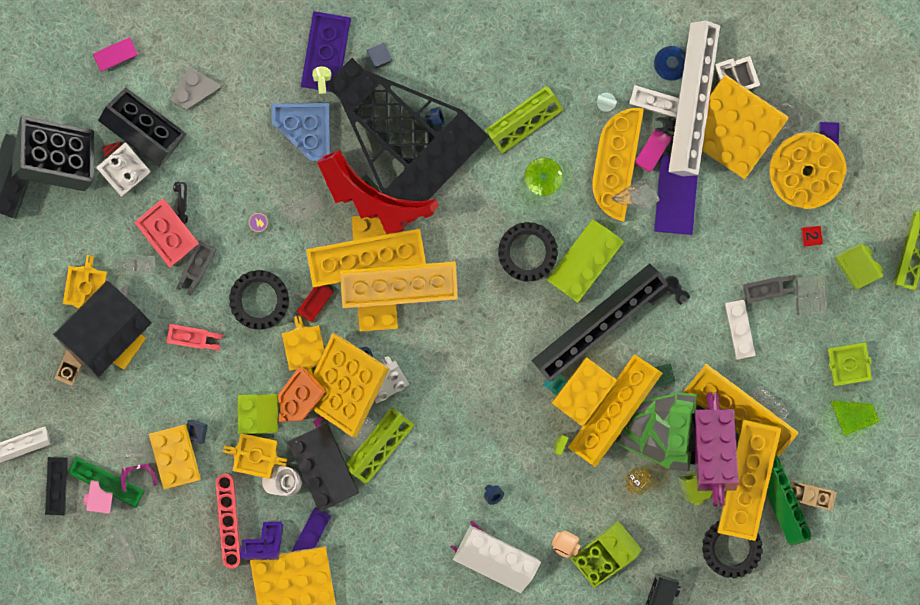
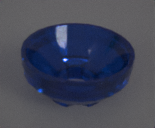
[654,46,686,81]

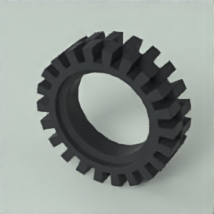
[498,222,558,282]
[229,270,289,330]
[702,520,763,579]

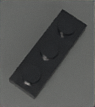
[45,457,68,516]

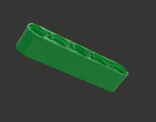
[766,455,811,546]

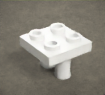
[96,142,151,197]
[375,357,410,404]

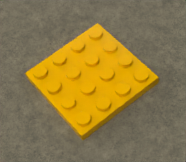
[702,74,789,179]
[312,333,390,438]
[250,546,336,605]

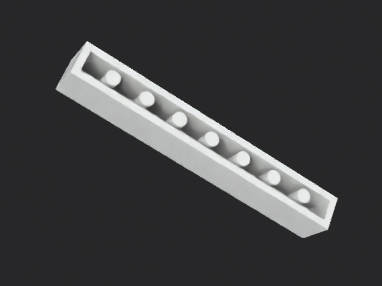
[669,21,720,176]

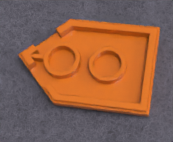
[278,366,326,422]

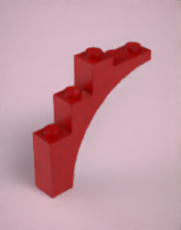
[317,150,439,235]

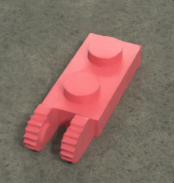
[166,324,223,351]

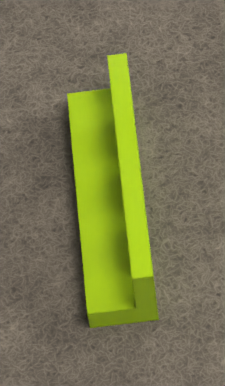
[485,86,564,154]
[893,210,920,291]
[346,407,415,484]

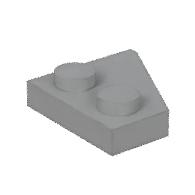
[170,67,221,110]

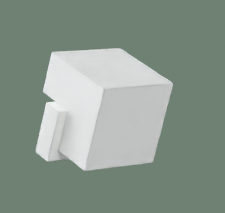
[714,56,760,90]

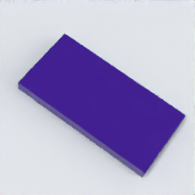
[301,11,351,93]
[654,155,698,235]

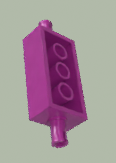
[693,393,739,507]

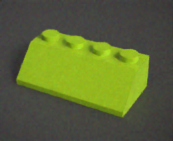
[546,219,624,303]

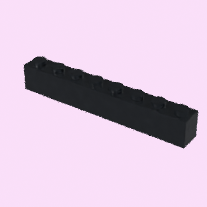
[531,263,668,382]

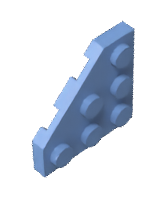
[271,103,330,161]

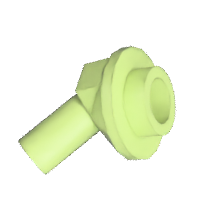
[312,67,332,94]

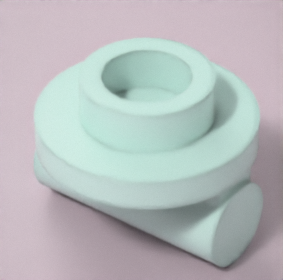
[597,93,617,112]

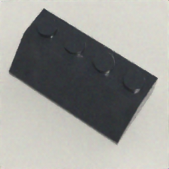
[98,87,186,167]
[0,134,30,219]
[287,423,359,512]
[645,574,681,605]

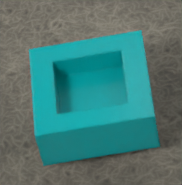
[543,374,568,395]

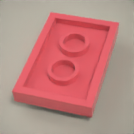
[134,198,199,268]

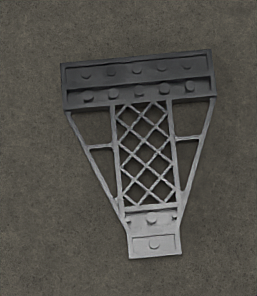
[326,58,490,201]

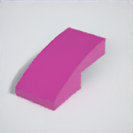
[93,38,138,72]
[635,128,672,173]

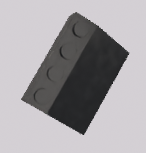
[12,116,94,192]
[53,280,152,378]

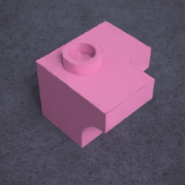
[83,480,113,514]

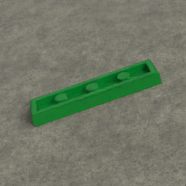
[68,456,145,508]

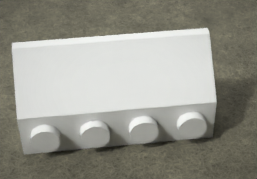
[453,525,541,593]

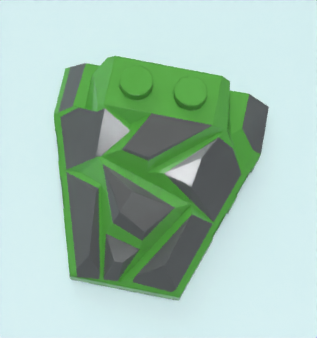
[616,393,697,471]

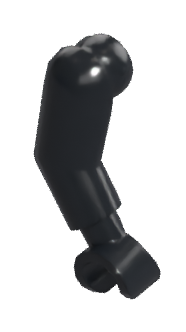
[173,182,188,224]

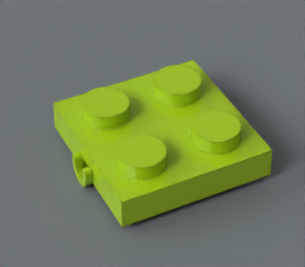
[827,342,872,386]

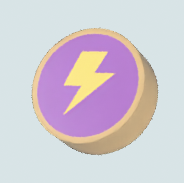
[249,213,268,232]

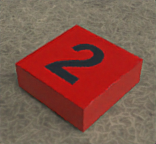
[801,226,823,247]

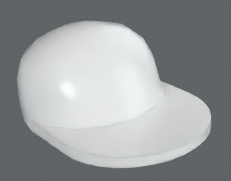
[262,465,303,497]

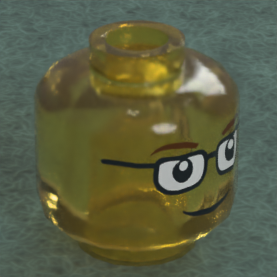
[625,466,653,495]

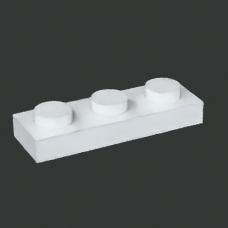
[629,85,679,118]
[725,300,756,360]
[0,426,51,463]

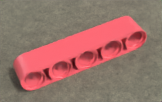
[216,473,241,569]

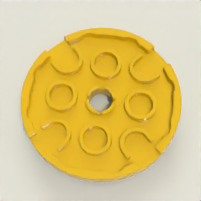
[769,132,847,209]

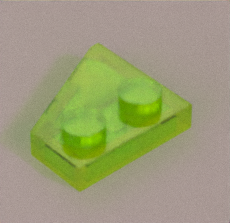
[830,400,880,436]

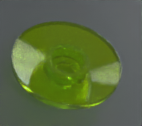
[524,157,563,196]

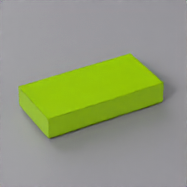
[553,433,568,455]

